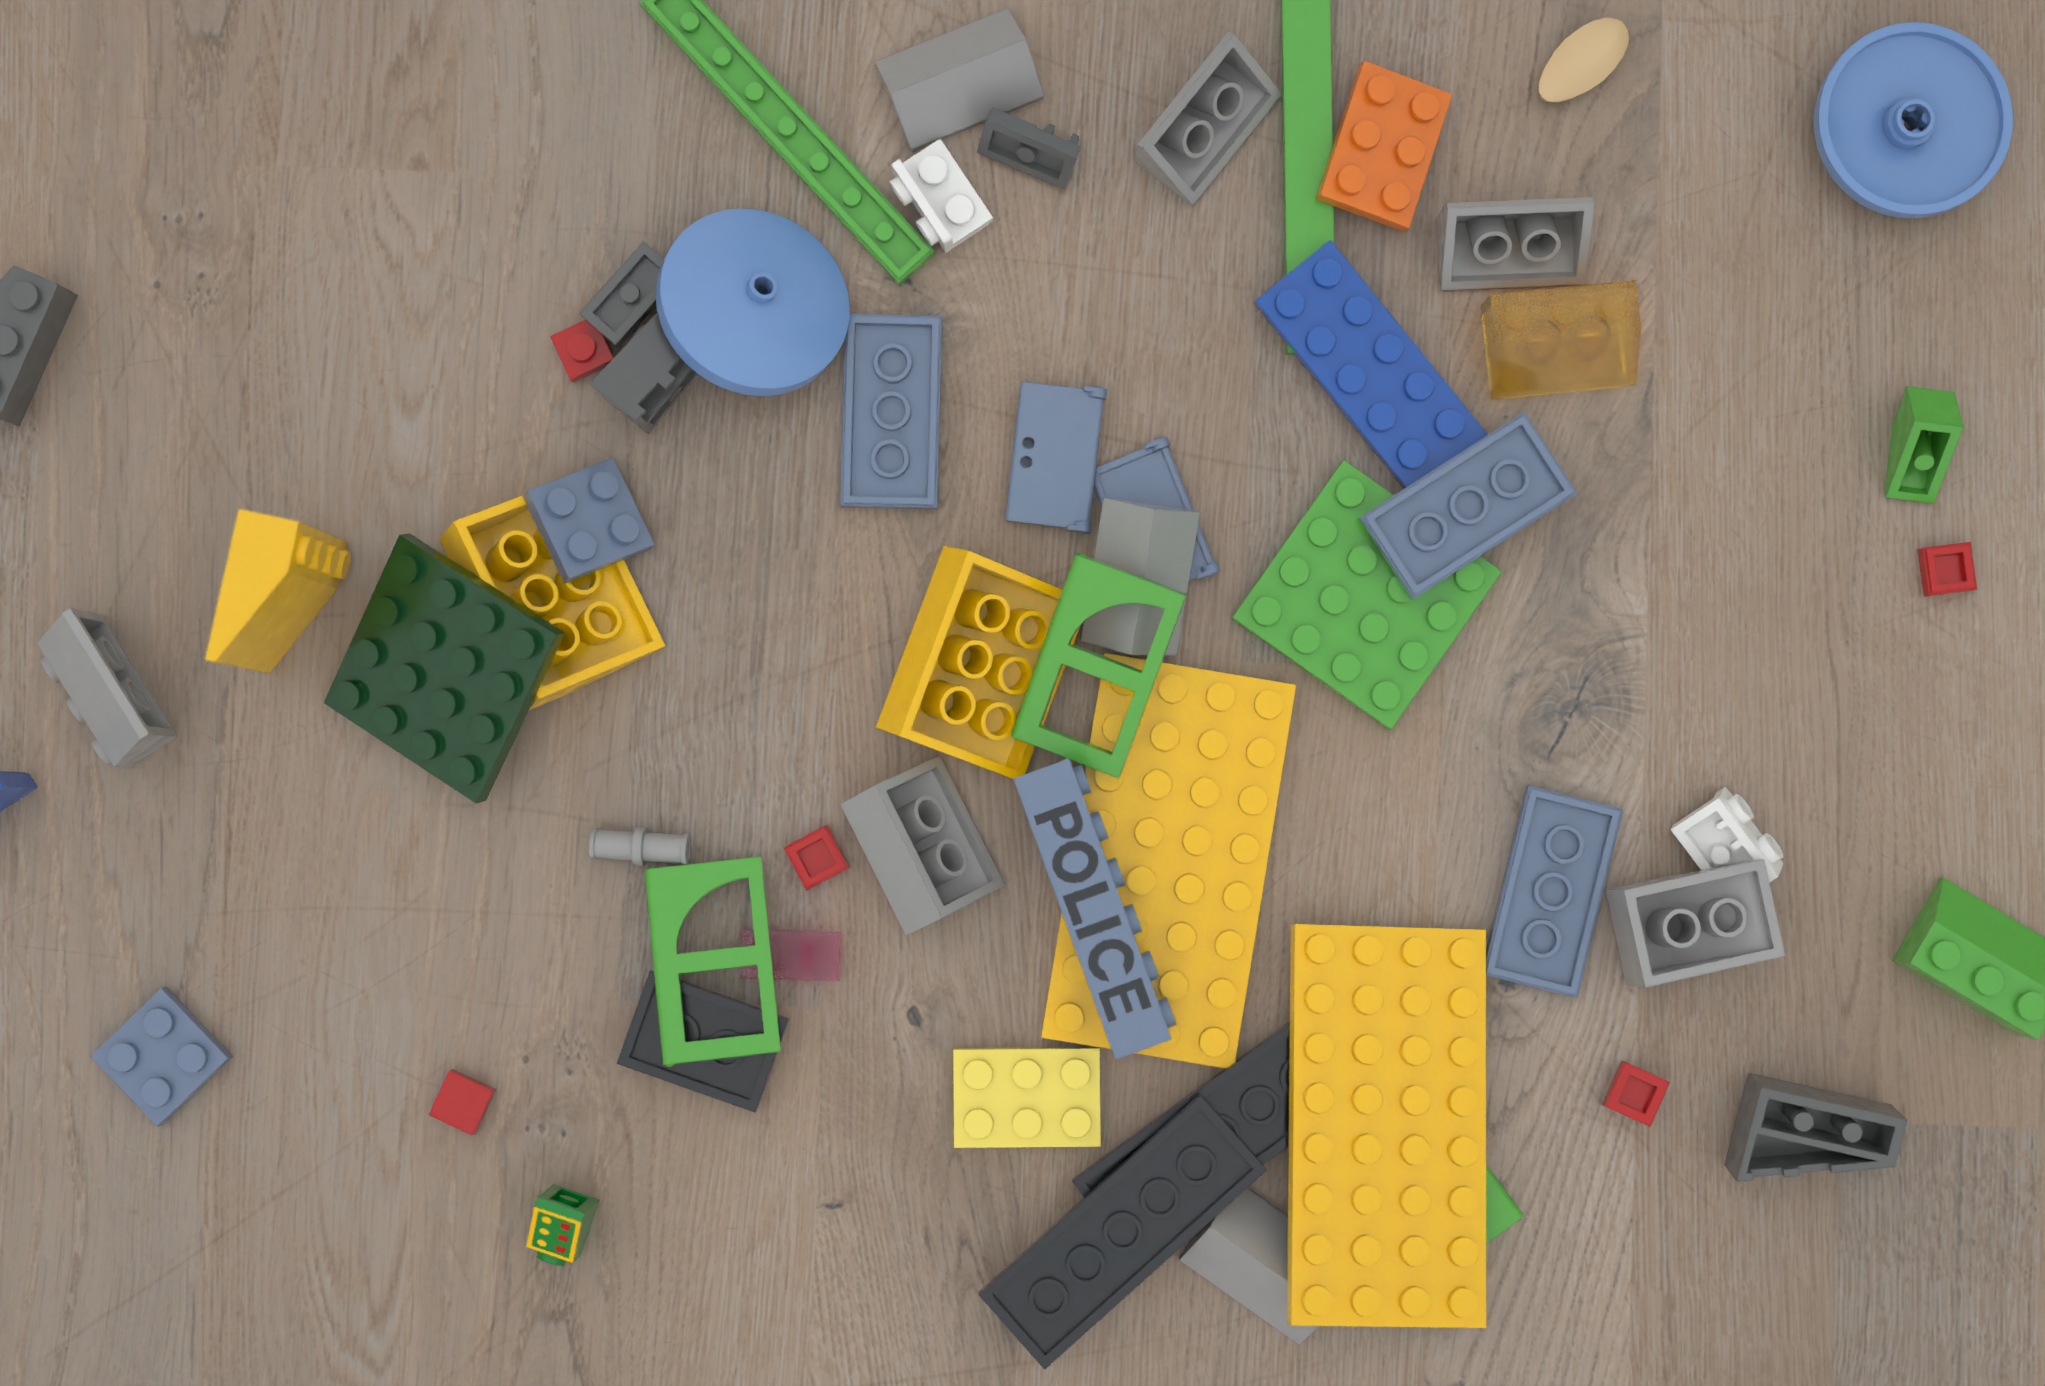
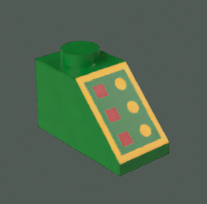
[526,1184,600,1266]

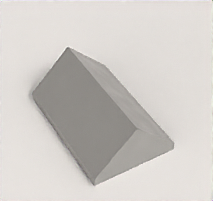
[875,8,1044,152]
[1134,31,1282,205]
[1436,197,1595,290]
[1081,497,1200,656]
[1179,1188,1319,1345]

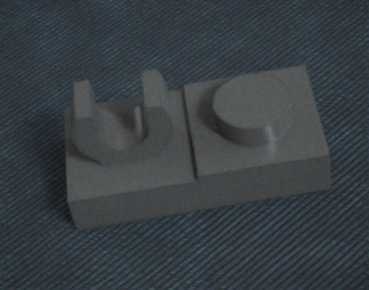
[977,108,1081,190]
[579,241,664,348]

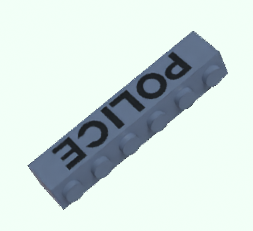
[1013,758,1176,1060]

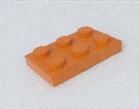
[1315,60,1453,232]

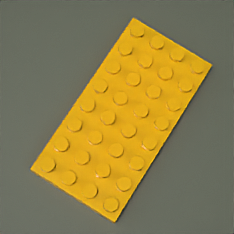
[1041,653,1296,1069]
[1287,924,1486,1328]

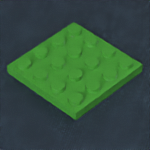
[1231,460,1502,730]

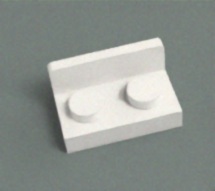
[889,139,993,253]
[1671,787,1783,883]

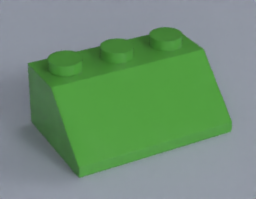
[1892,878,2045,1040]

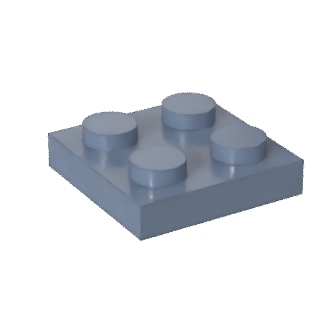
[523,458,655,584]
[90,987,233,1127]

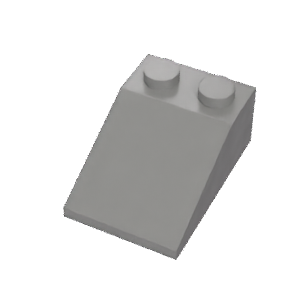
[1605,859,1785,988]

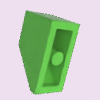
[1885,386,1964,504]

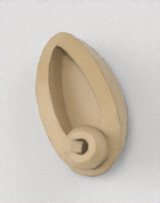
[1538,18,1629,102]

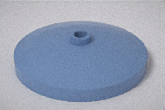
[1814,22,2013,219]
[656,208,850,396]

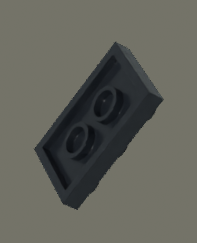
[617,970,790,1113]

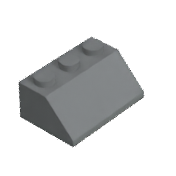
[37,608,178,768]
[840,755,1005,935]

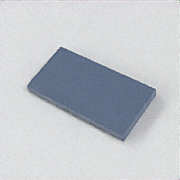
[840,314,943,510]
[1359,412,1577,600]
[1486,785,1623,998]

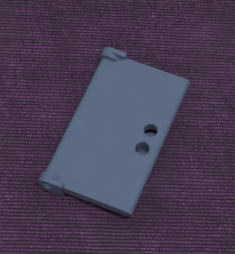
[1005,382,1107,535]
[1094,437,1221,581]

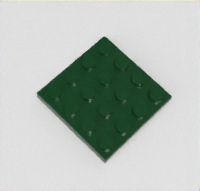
[324,533,565,804]

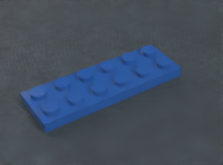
[1254,240,1488,489]

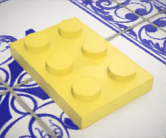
[953,1047,1101,1148]

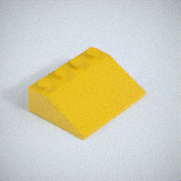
[439,495,665,710]
[205,509,351,673]
[876,546,1080,779]

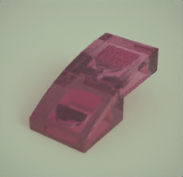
[740,929,841,981]

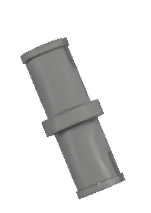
[589,827,691,866]

